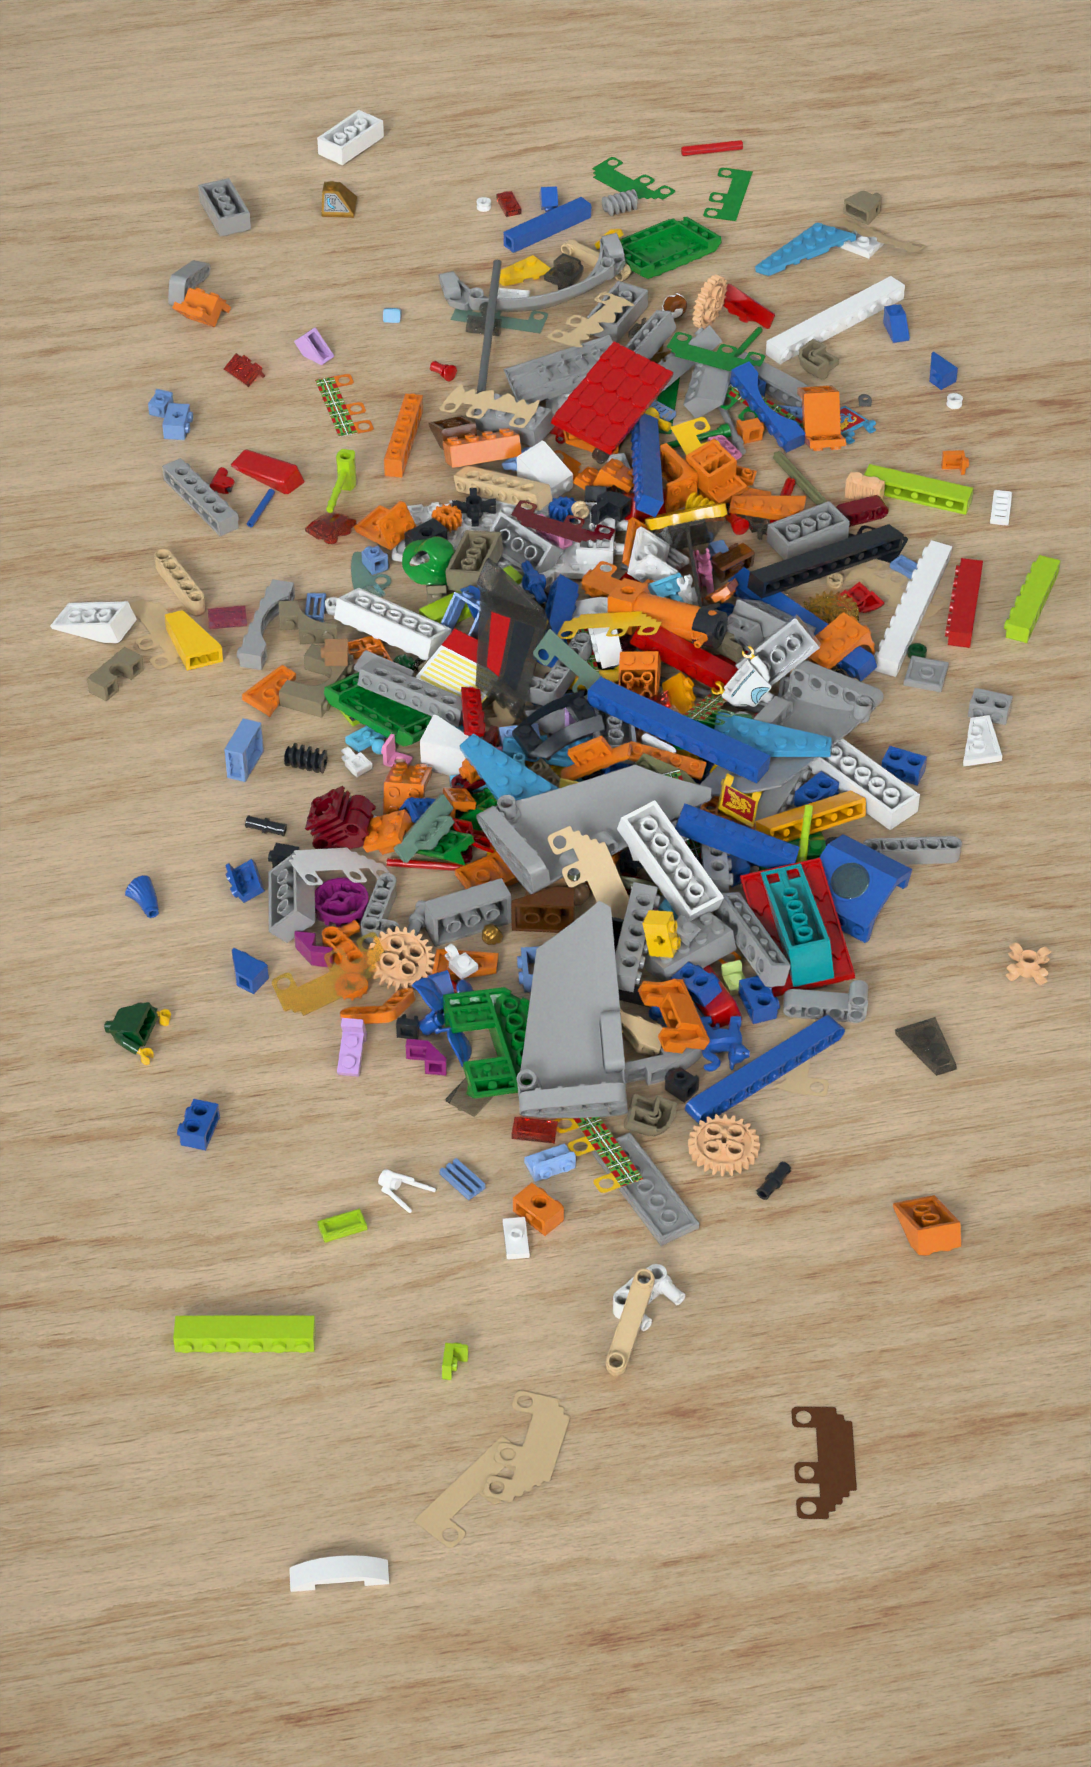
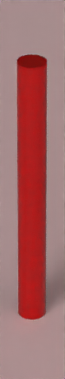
[387,858,467,871]

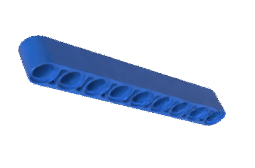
[685,1015,845,1124]

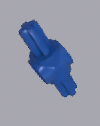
[521,560,547,604]

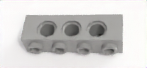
[700,843,733,893]

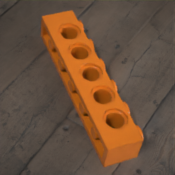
[384,393,423,478]

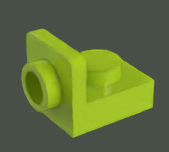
[442,1343,468,1380]

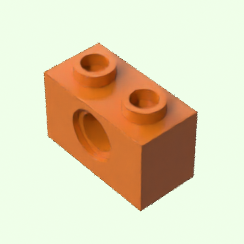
[513,1182,564,1236]

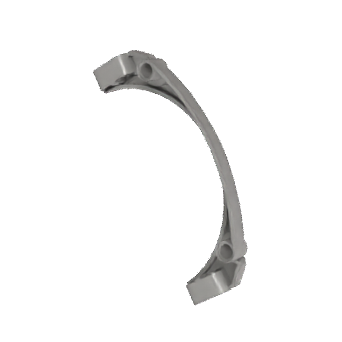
[439,233,625,312]

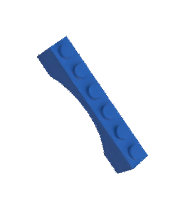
[730,361,805,453]

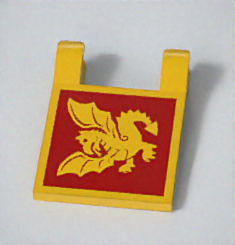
[717,773,762,827]

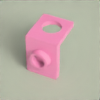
[381,734,413,767]

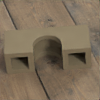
[87,647,144,701]

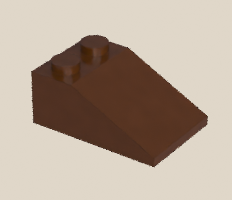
[429,416,478,450]
[710,543,755,583]
[511,887,575,933]

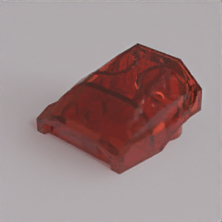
[305,511,357,544]

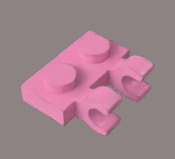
[696,548,714,594]

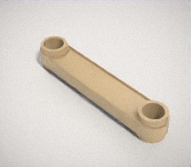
[561,239,632,281]
[606,1269,655,1376]

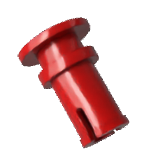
[430,361,457,382]
[724,511,749,535]

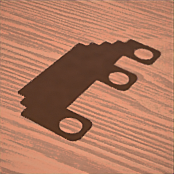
[791,1407,857,1519]

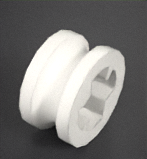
[477,197,491,212]
[946,393,963,409]
[325,597,337,615]

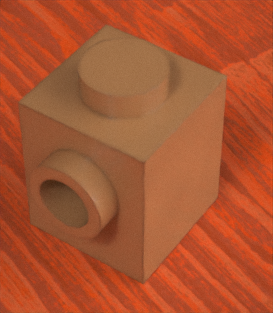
[321,639,349,666]

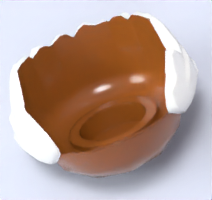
[662,293,687,318]

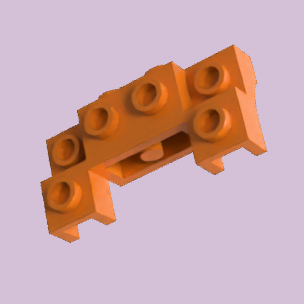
[638,979,710,1054]

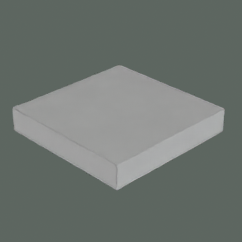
[904,656,949,692]

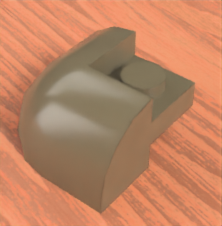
[798,339,839,380]
[624,1094,677,1136]

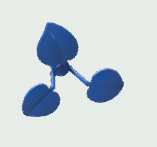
[411,978,475,1067]

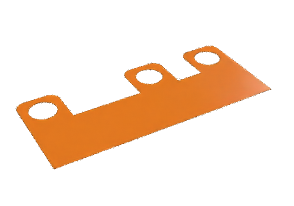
[582,561,671,599]

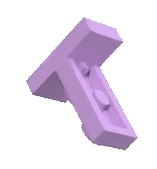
[337,1018,367,1077]

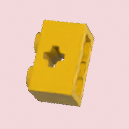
[642,910,681,958]

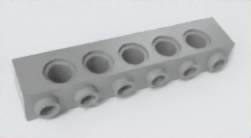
[162,458,239,536]
[358,660,463,727]
[615,882,660,992]
[715,892,791,987]

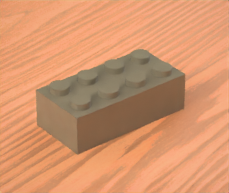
[445,530,503,592]

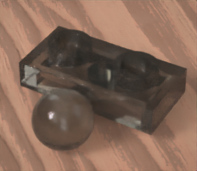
[466,302,502,337]

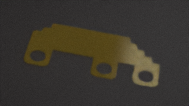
[272,932,385,1016]

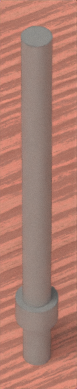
[718,403,746,455]

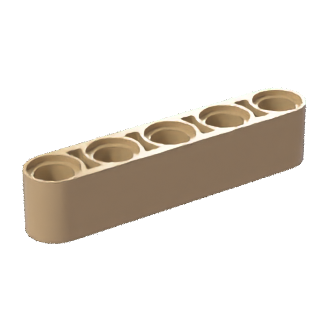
[154,549,206,616]

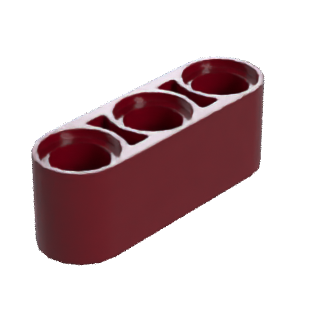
[836,495,889,527]

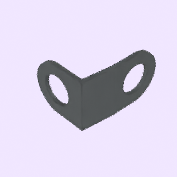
[858,394,872,407]

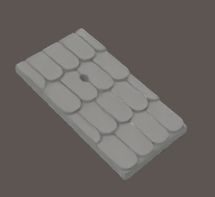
[503,335,614,403]

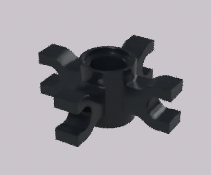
[452,488,496,527]

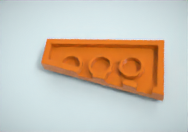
[729,496,806,520]

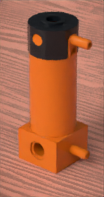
[608,578,728,649]

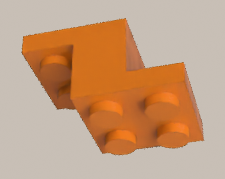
[172,287,231,327]
[686,439,747,504]
[573,458,634,493]
[363,809,415,855]

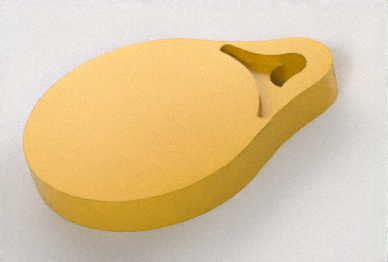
[645,503,727,530]

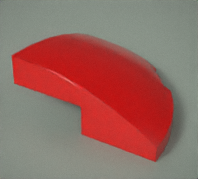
[832,581,885,613]
[452,818,495,853]

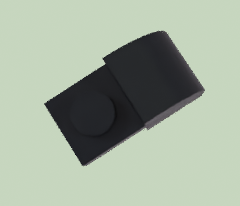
[591,492,632,525]

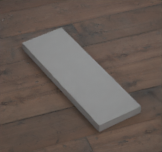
[592,1132,700,1246]

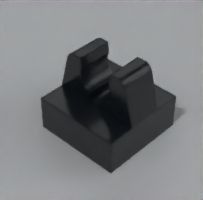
[396,1014,419,1040]

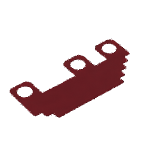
[511,500,615,543]

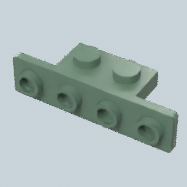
[394,794,454,863]

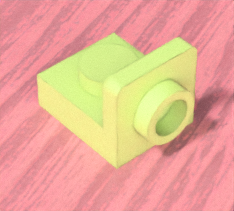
[720,960,746,996]

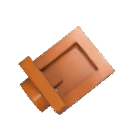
[941,450,969,475]

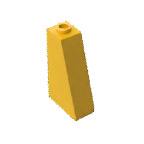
[165,610,223,671]

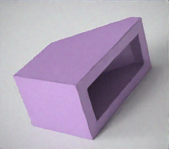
[294,328,334,365]

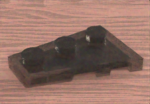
[895,1017,957,1076]

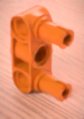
[322,920,385,976]

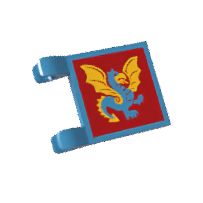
[840,406,876,444]

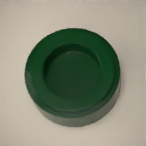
[907,643,927,659]

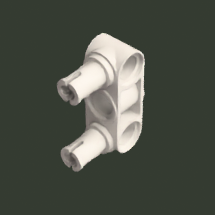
[613,1264,685,1331]

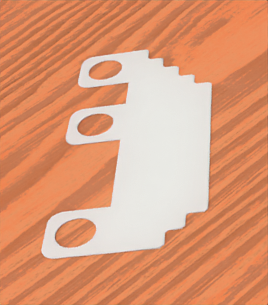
[289,848,390,885]

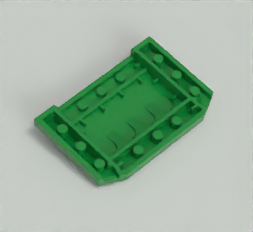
[619,217,722,279]
[324,672,432,747]

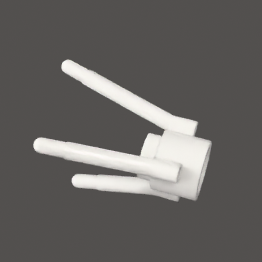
[378,1169,436,1213]

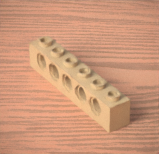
[453,465,553,511]

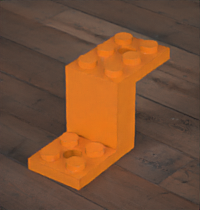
[797,385,846,451]

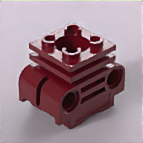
[305,786,376,850]

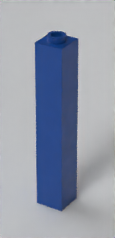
[503,197,592,253]

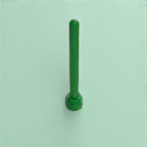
[734,327,763,357]
[660,423,731,448]

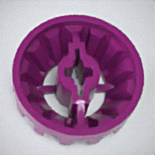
[315,878,369,928]

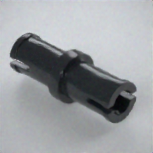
[245,815,287,837]
[756,1161,791,1200]

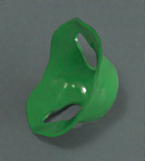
[402,536,456,586]

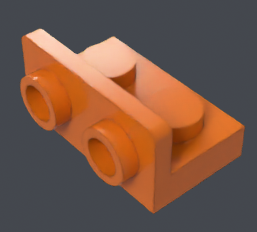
[443,788,476,818]

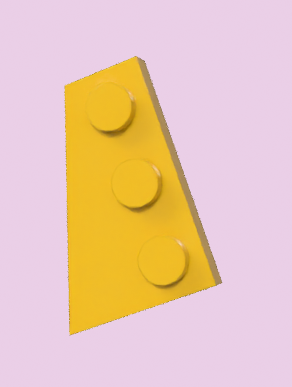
[499,255,554,286]

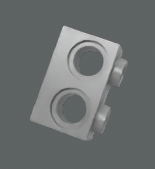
[726,614,764,652]
[968,688,1013,725]

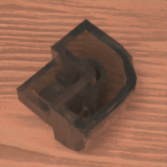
[544,253,584,290]

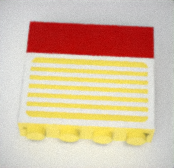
[415,628,508,703]

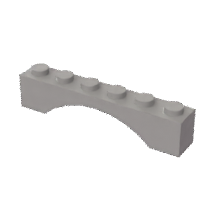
[237,579,295,670]

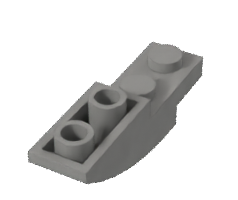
[624,1048,702,1086]

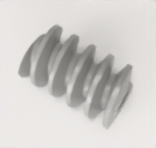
[602,189,638,216]

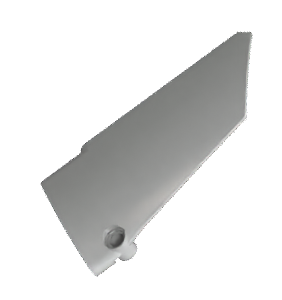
[700,660,884,797]
[477,765,712,894]
[517,901,628,1118]

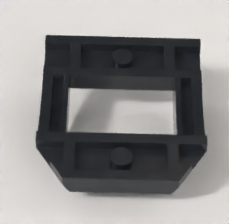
[512,691,605,761]

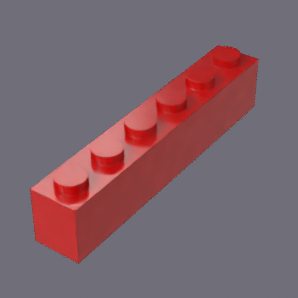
[945,558,983,648]
[630,626,738,690]

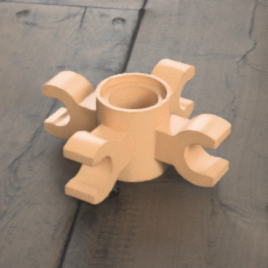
[1006,942,1051,985]

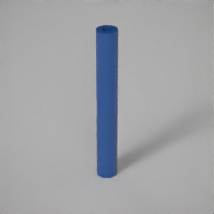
[247,489,275,527]

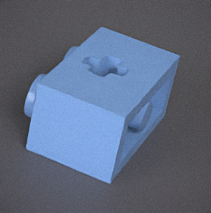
[162,403,193,440]

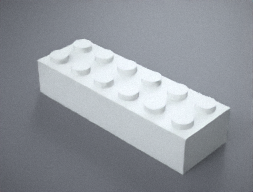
[334,588,452,660]
[809,738,920,830]
[617,800,724,921]

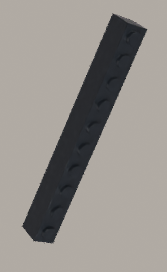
[747,524,904,599]

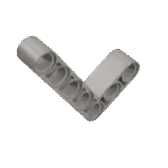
[506,632,592,706]
[863,836,962,890]

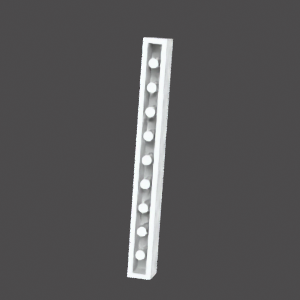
[766,276,905,364]
[874,540,952,677]

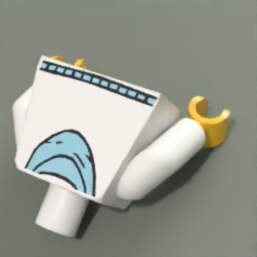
[711,646,773,707]

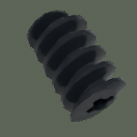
[284,743,328,774]

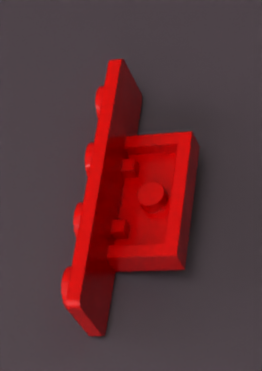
[722,284,775,329]
[461,687,486,737]

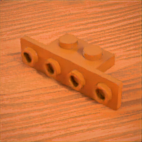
[560,735,631,781]
[627,741,706,780]

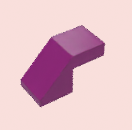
[294,931,334,968]
[406,1039,447,1076]

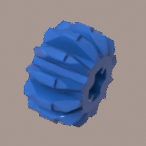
[548,496,577,523]

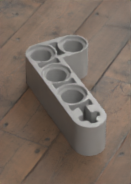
[168,260,211,306]
[361,873,400,948]
[783,980,869,1023]

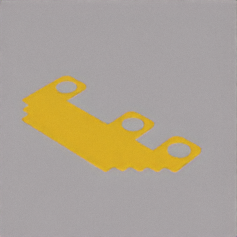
[557,611,662,639]

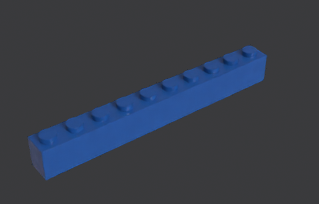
[630,413,664,517]
[728,567,877,682]
[587,677,770,784]

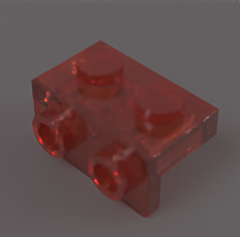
[224,353,265,387]

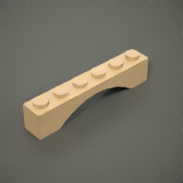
[620,1009,663,1057]

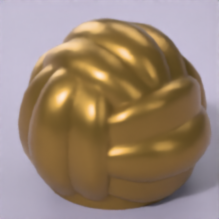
[482,923,503,945]

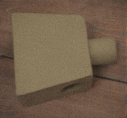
[843,191,882,225]

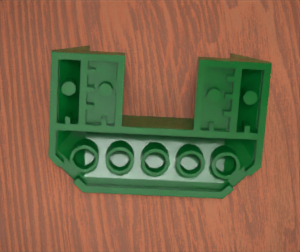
[416,787,497,866]
[442,987,532,1099]

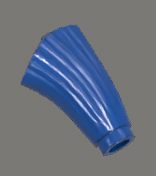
[125,875,159,918]

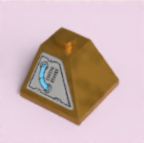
[321,181,357,218]

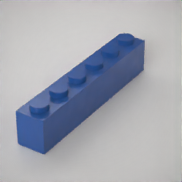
[533,574,579,668]
[675,803,800,869]

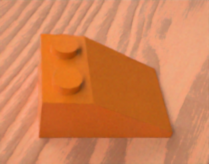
[893,1195,961,1256]

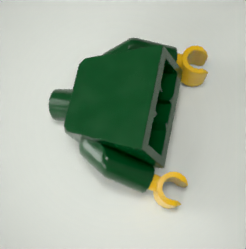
[104,1002,171,1065]

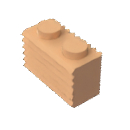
[845,472,885,500]

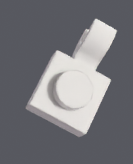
[677,574,700,606]
[341,746,372,777]
[444,944,478,980]

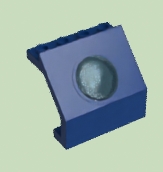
[819,834,912,943]

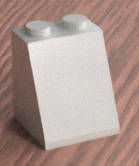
[517,440,573,499]
[420,715,469,776]

